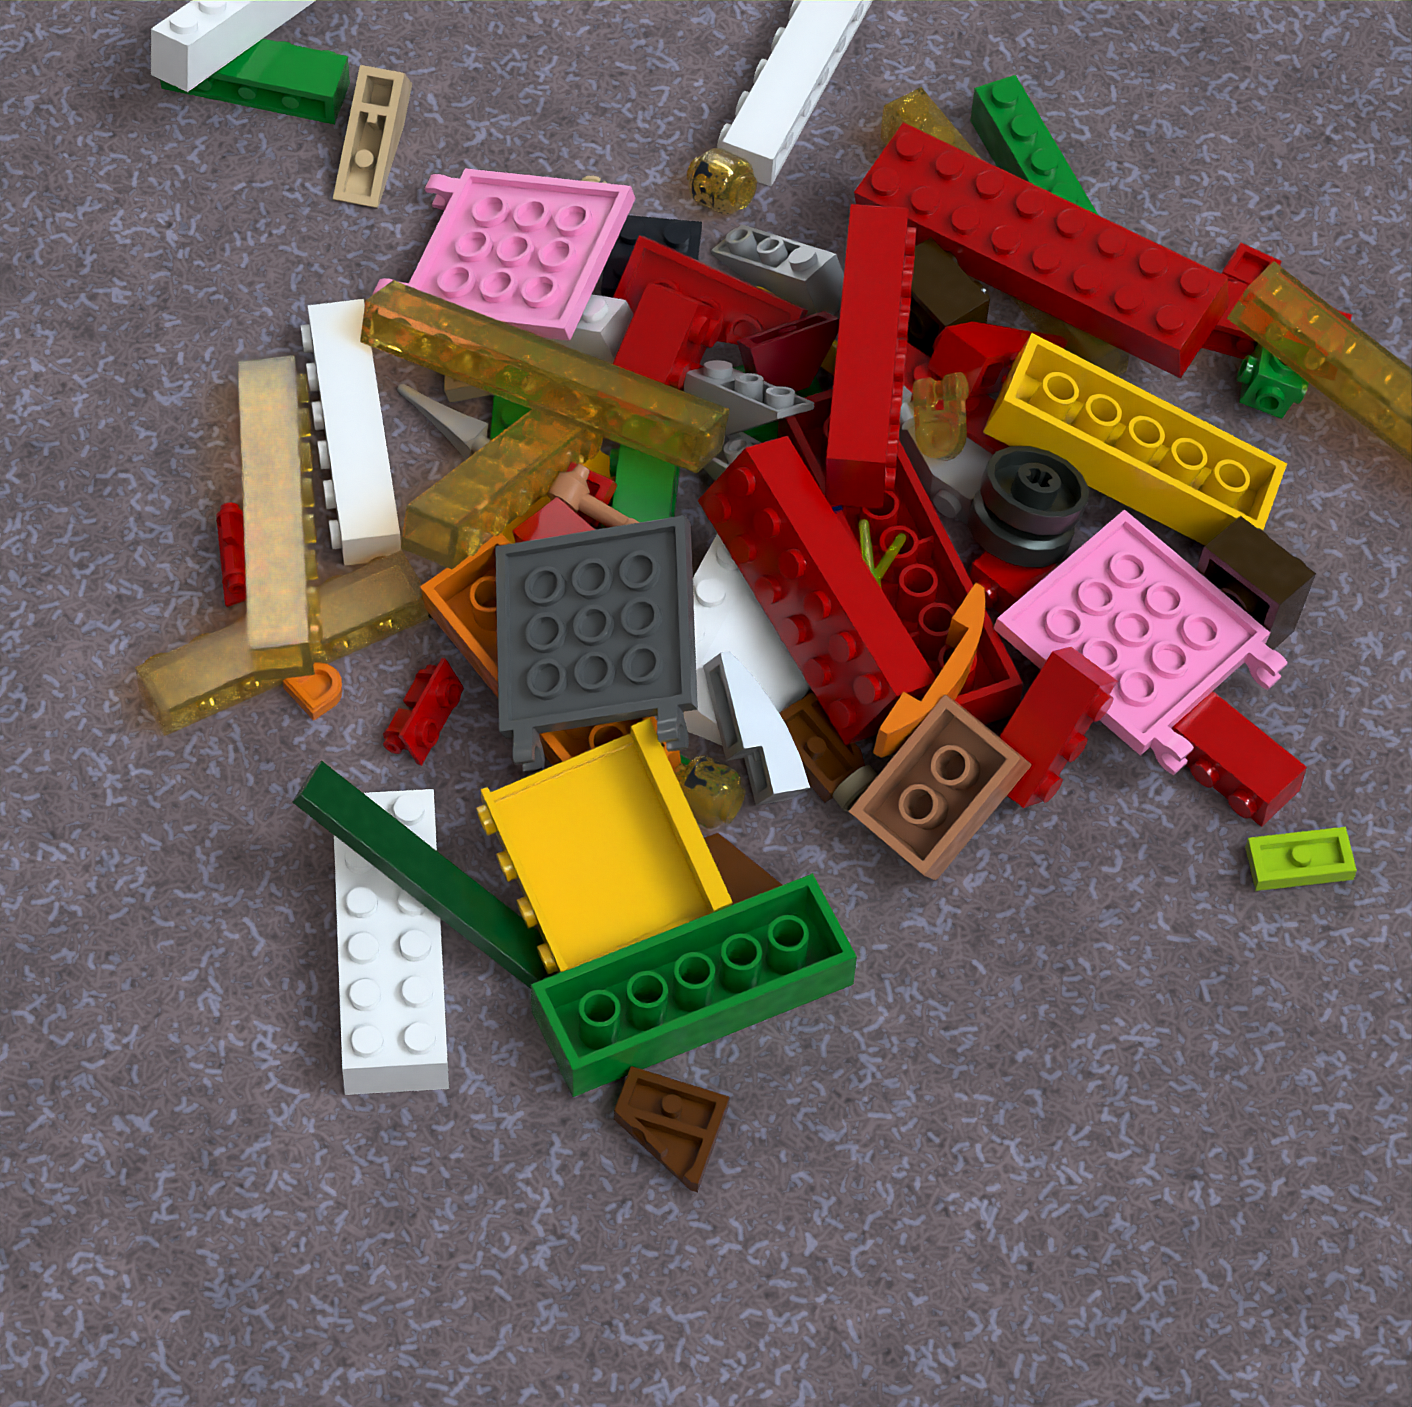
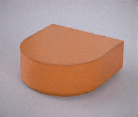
[283,662,343,721]

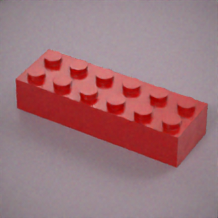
[825,204,917,509]
[698,436,936,745]

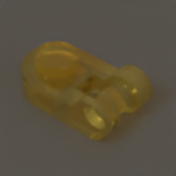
[913,372,969,461]

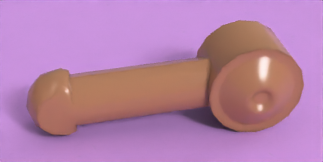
[546,464,639,528]

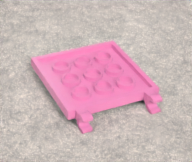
[373,168,636,341]
[994,509,1288,775]

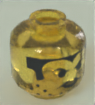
[687,148,757,215]
[674,755,746,829]

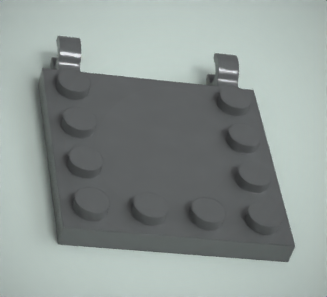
[495,515,698,773]

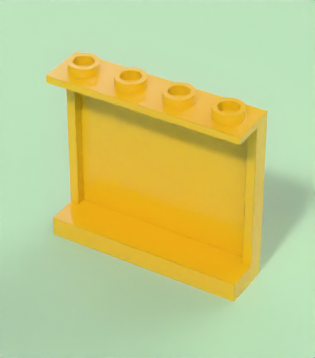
[476,718,733,975]

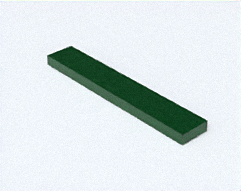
[292,760,547,989]

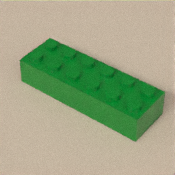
[531,873,857,1097]

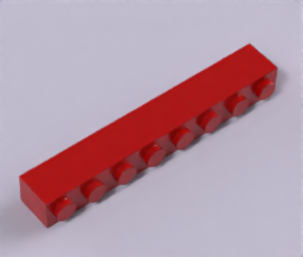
[970,551,1307,827]

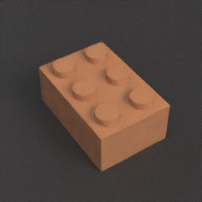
[849,695,1032,880]

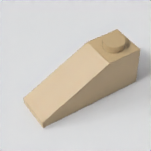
[333,65,412,208]

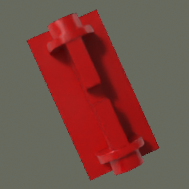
[216,502,271,607]
[383,658,464,766]

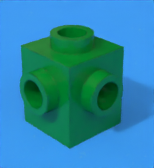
[1237,334,1309,419]

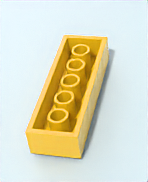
[983,333,1287,545]

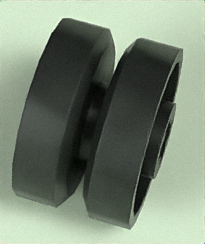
[967,446,1089,567]

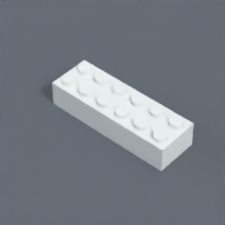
[334,789,449,1095]

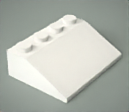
[654,533,811,745]

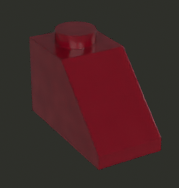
[737,311,839,394]

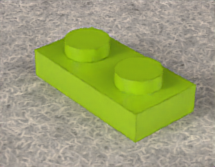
[1245,827,1357,891]

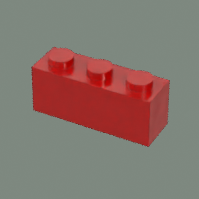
[1000,647,1118,808]

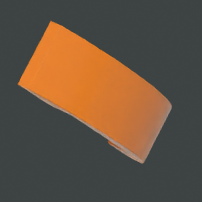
[873,583,985,758]

